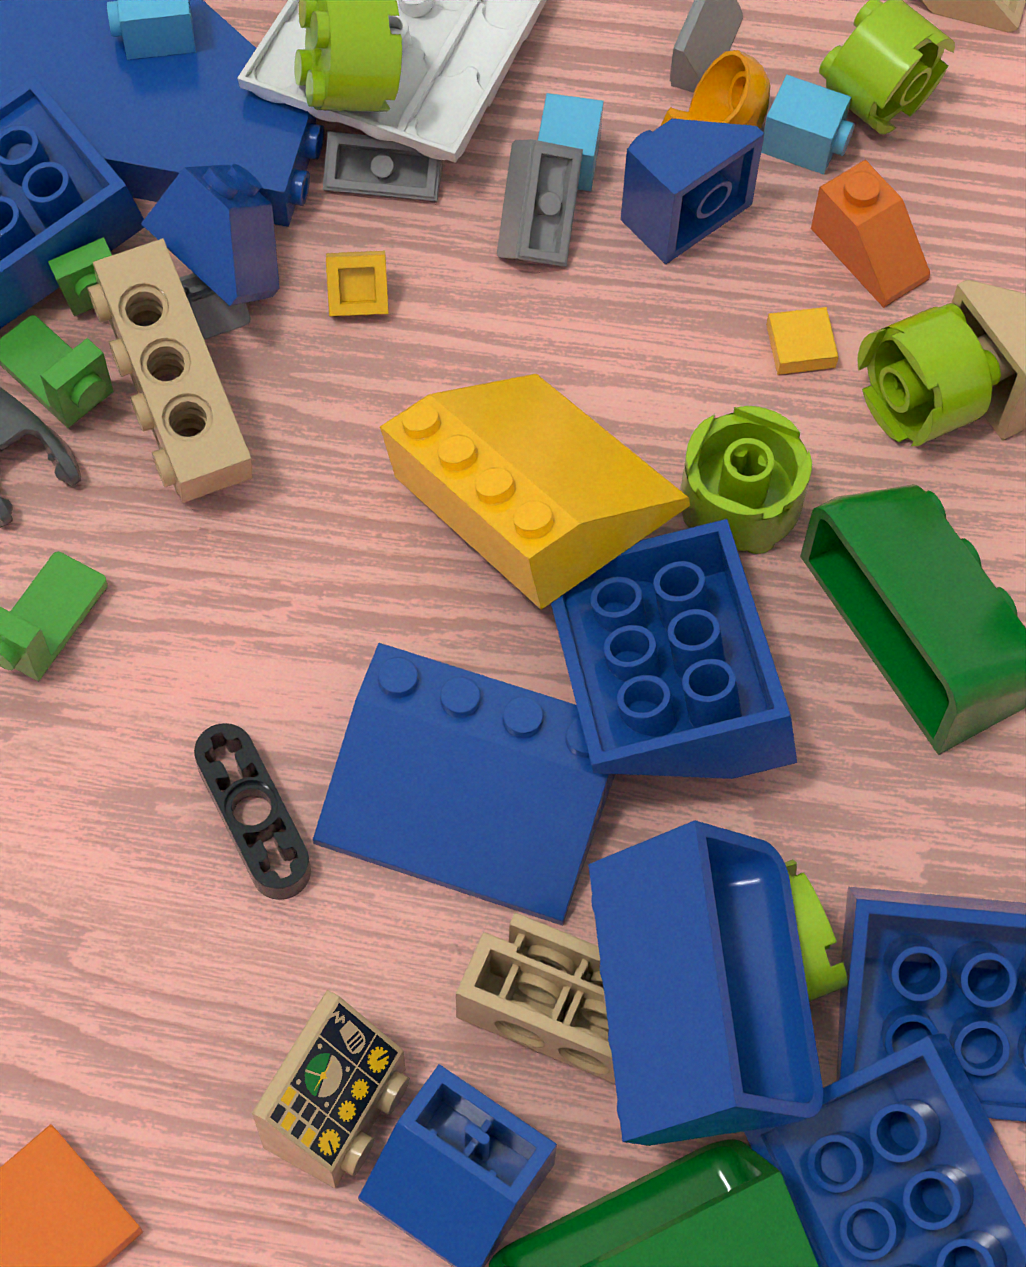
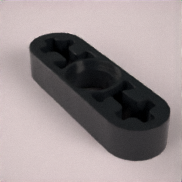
[194,723,311,900]

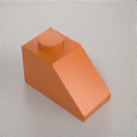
[811,159,930,308]

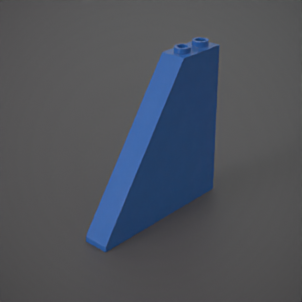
[0,0,324,227]

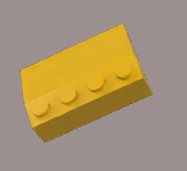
[380,374,690,610]

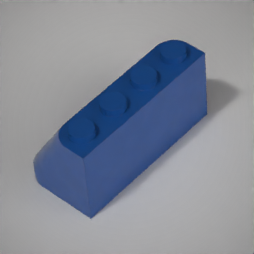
[588,820,823,1146]

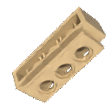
[87,238,252,503]
[456,912,615,1084]

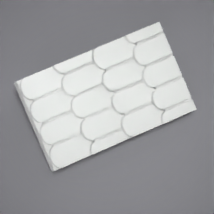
[237,0,547,163]

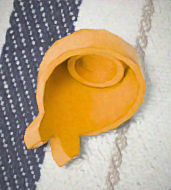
[661,50,771,129]

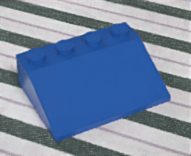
[0,76,145,329]
[551,519,797,779]
[313,643,615,926]
[837,887,1026,1122]
[744,1033,1026,1267]

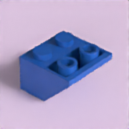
[358,1064,557,1267]

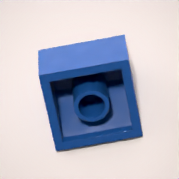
[620,118,765,265]
[141,164,280,306]

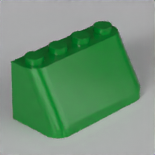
[800,484,1026,755]
[489,1139,819,1267]

